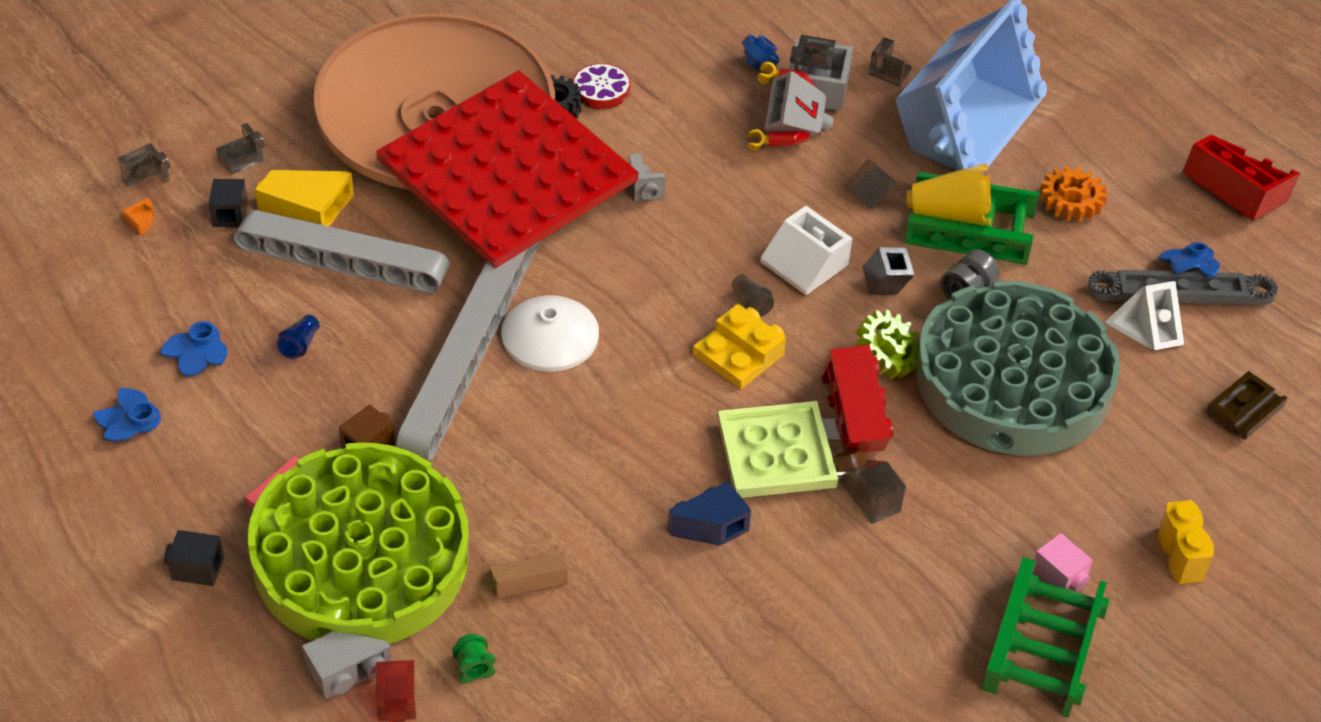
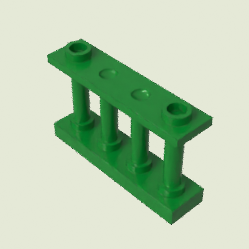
[904,172,1039,265]
[982,556,1110,718]

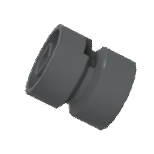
[940,249,1000,299]

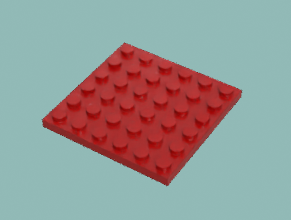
[376,70,639,269]

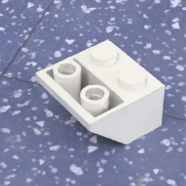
[760,206,852,295]

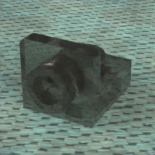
[790,35,836,72]
[216,123,265,175]
[118,143,170,187]

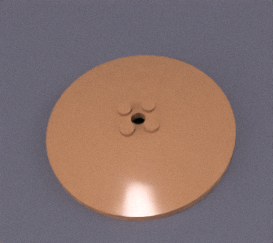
[314,13,555,190]

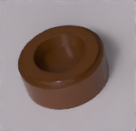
[832,448,867,473]

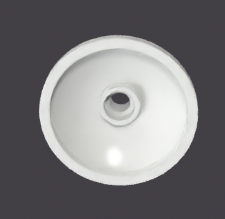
[501,295,599,372]

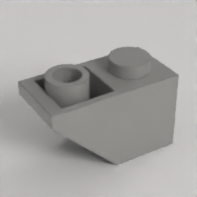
[302,631,393,699]

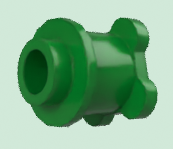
[452,634,496,684]

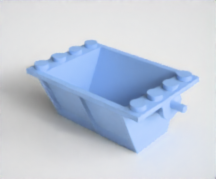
[895,0,1047,173]

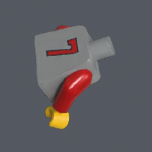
[747,62,833,151]

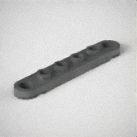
[1087,270,1278,305]

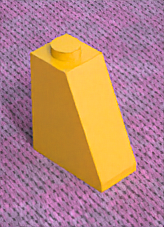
[254,170,354,226]

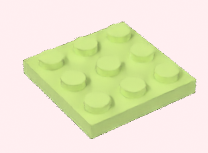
[717,401,838,498]

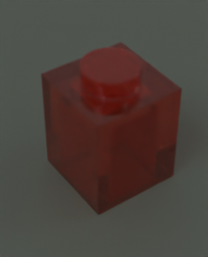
[376,660,416,722]

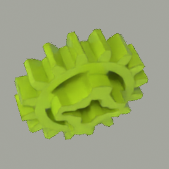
[855,310,919,379]

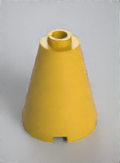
[907,163,991,226]

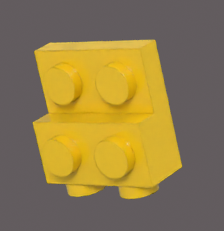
[693,304,786,390]

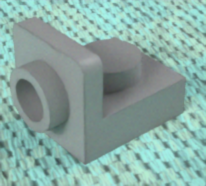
[629,153,665,202]

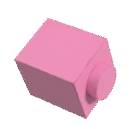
[1033,533,1093,592]

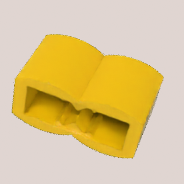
[1158,500,1214,584]

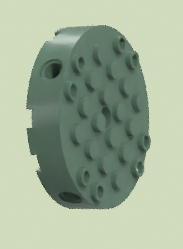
[915,281,1120,456]

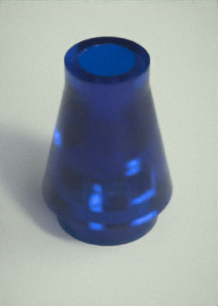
[277,315,320,359]

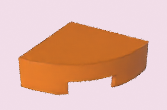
[121,197,154,235]

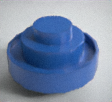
[742,34,780,70]

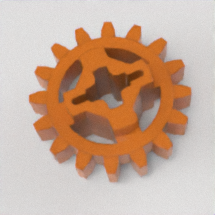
[1039,166,1108,222]

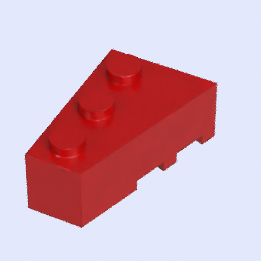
[1182,134,1301,221]
[820,345,893,453]

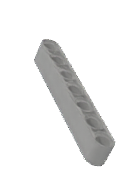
[234,210,450,293]

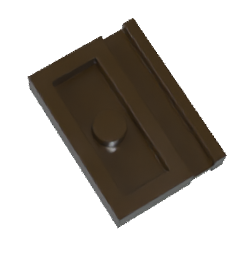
[1206,371,1288,440]

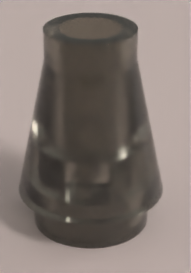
[732,274,774,317]

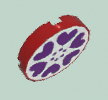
[573,64,630,109]

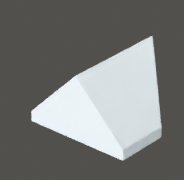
[1104,281,1184,350]

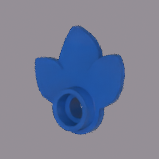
[1158,242,1220,278]
[160,321,228,376]
[93,388,161,442]

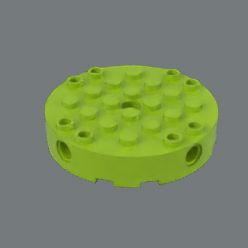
[248,443,469,644]

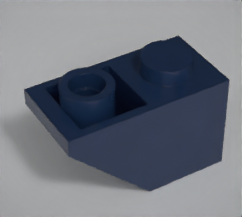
[668,481,751,546]

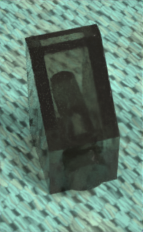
[836,459,906,524]

